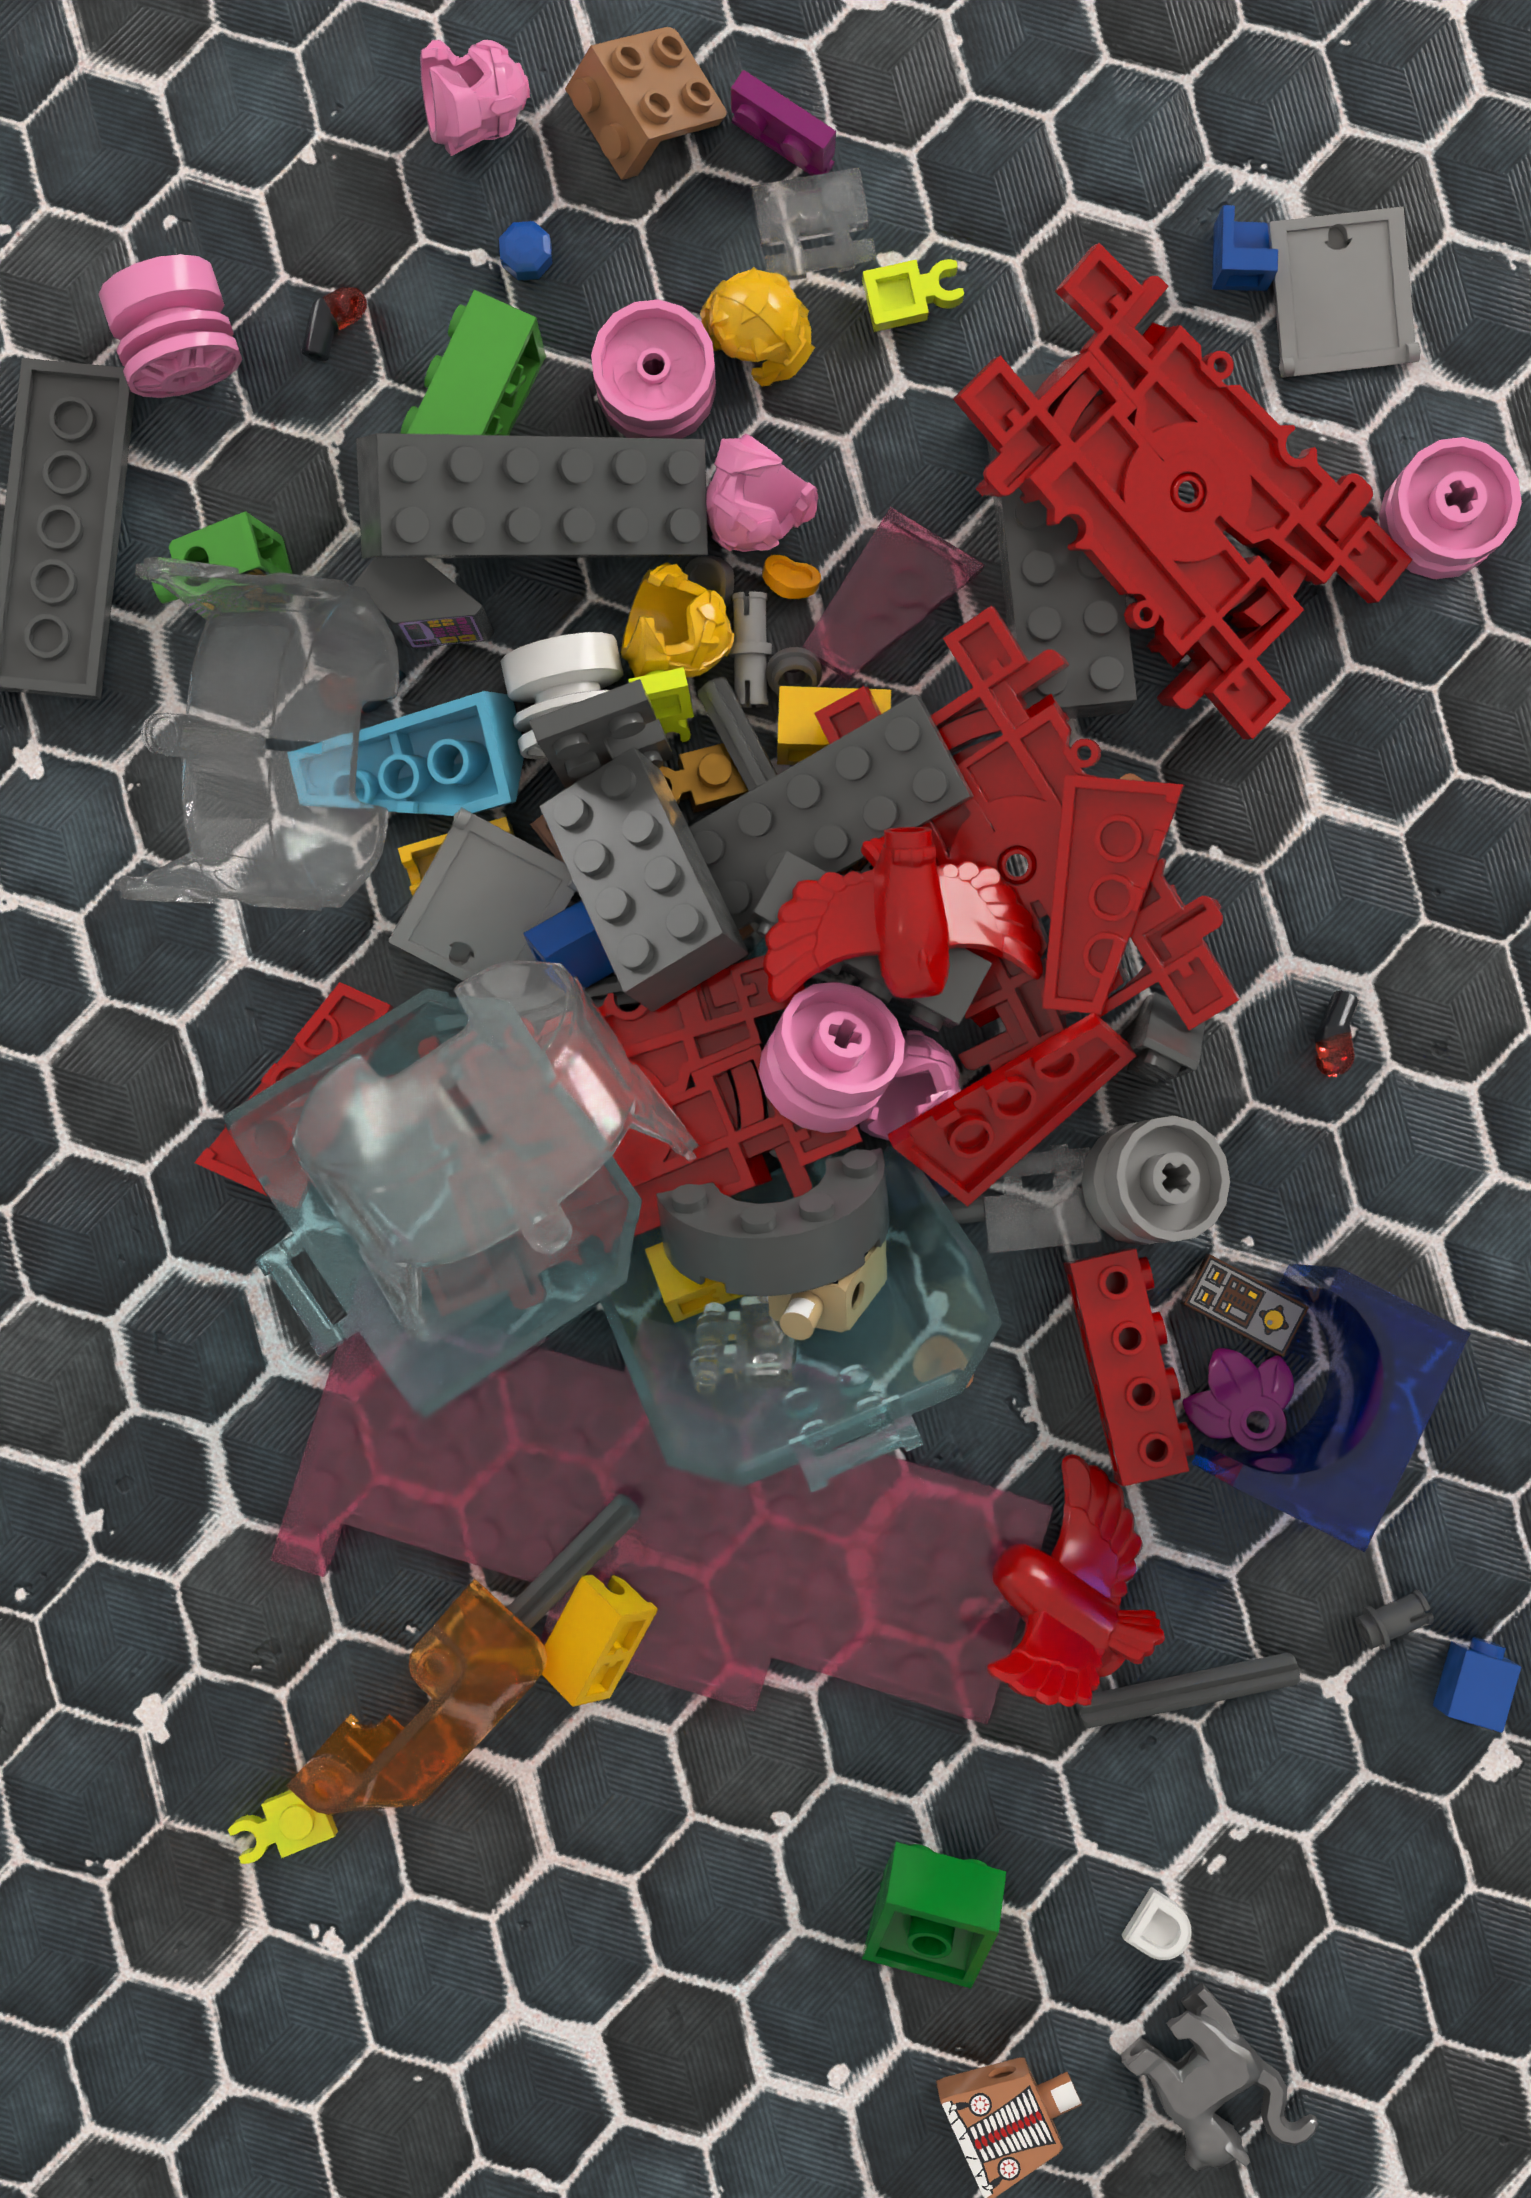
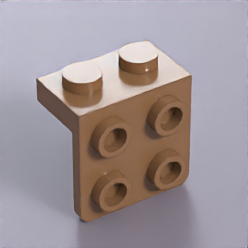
[565,27,726,180]

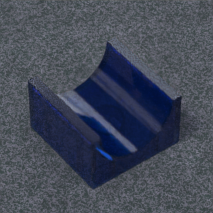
[1192,1264,1471,1552]

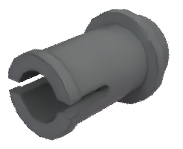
[1356,1589,1434,1650]

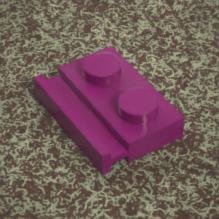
[731,70,836,182]

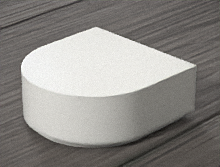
[1121,1887,1191,1960]

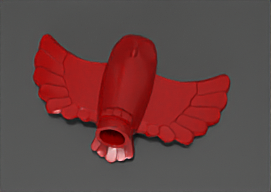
[763,827,1043,1003]
[987,1454,1165,1707]

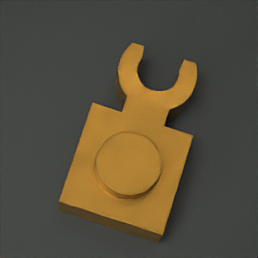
[659,743,749,813]

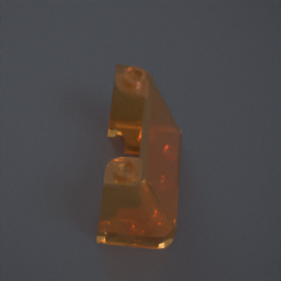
[286,1578,547,1815]

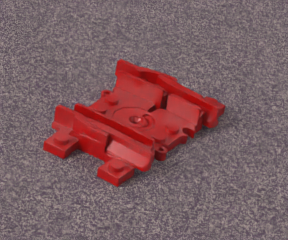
[953,243,1413,739]

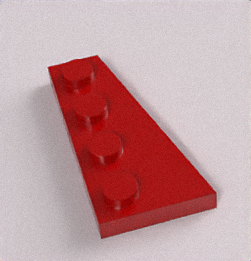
[1042,775,1185,1014]
[194,982,393,1209]
[887,1012,1136,1207]

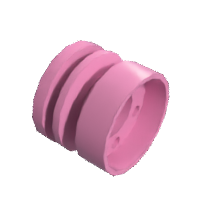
[99,254,242,398]

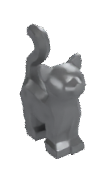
[1121,1982,1318,2171]

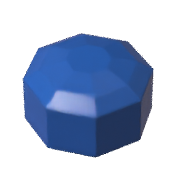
[499,221,553,280]

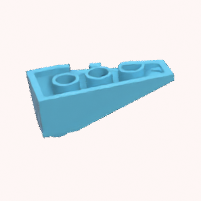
[289,691,524,816]

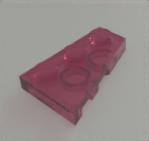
[802,507,985,680]

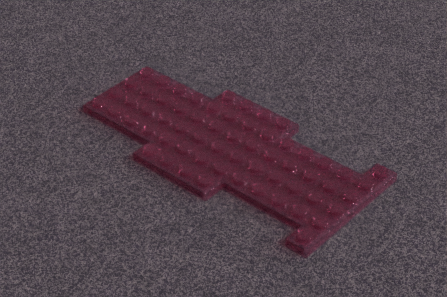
[270,1236,1053,1725]

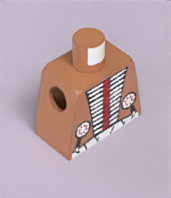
[936,2058,1082,2198]

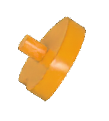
[762,555,821,599]

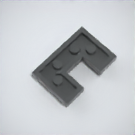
[529,679,674,789]

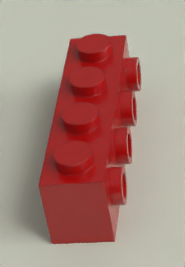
[1063,1248,1194,1487]

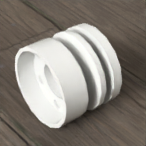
[500,632,624,759]

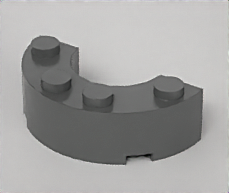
[656,1148,890,1296]

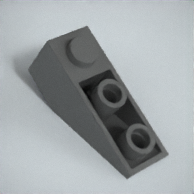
[1126,992,1205,1084]

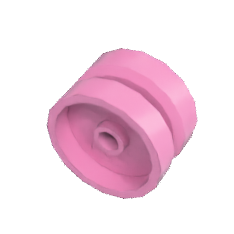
[591,299,716,439]
[1379,437,1522,579]
[759,982,905,1133]

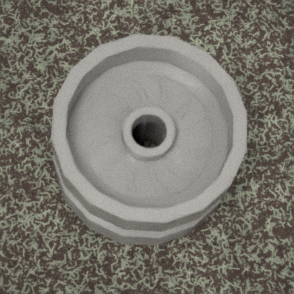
[1081,1116,1230,1245]

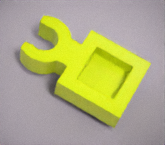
[862,259,964,332]
[628,667,694,742]
[228,1779,338,1864]

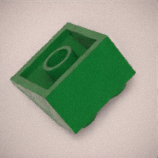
[862,1842,1006,1989]

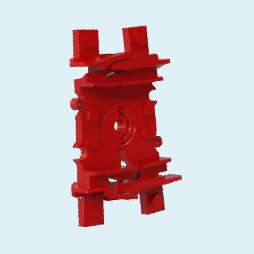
[814,606,1240,1072]
[359,955,863,1317]

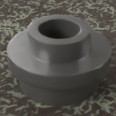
[766,647,822,696]

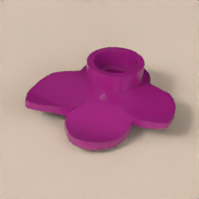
[1182,1348,1294,1453]

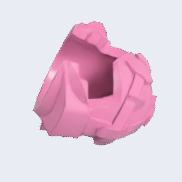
[420,40,530,156]
[706,433,818,552]
[859,1030,961,1141]

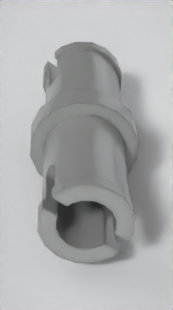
[729,592,772,708]

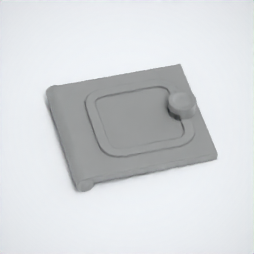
[1268,206,1421,377]
[388,807,578,998]

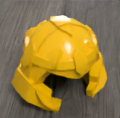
[700,267,815,386]
[621,562,734,678]

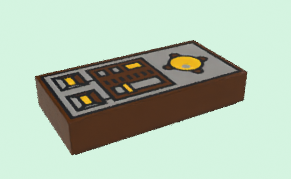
[1181,1254,1309,1357]

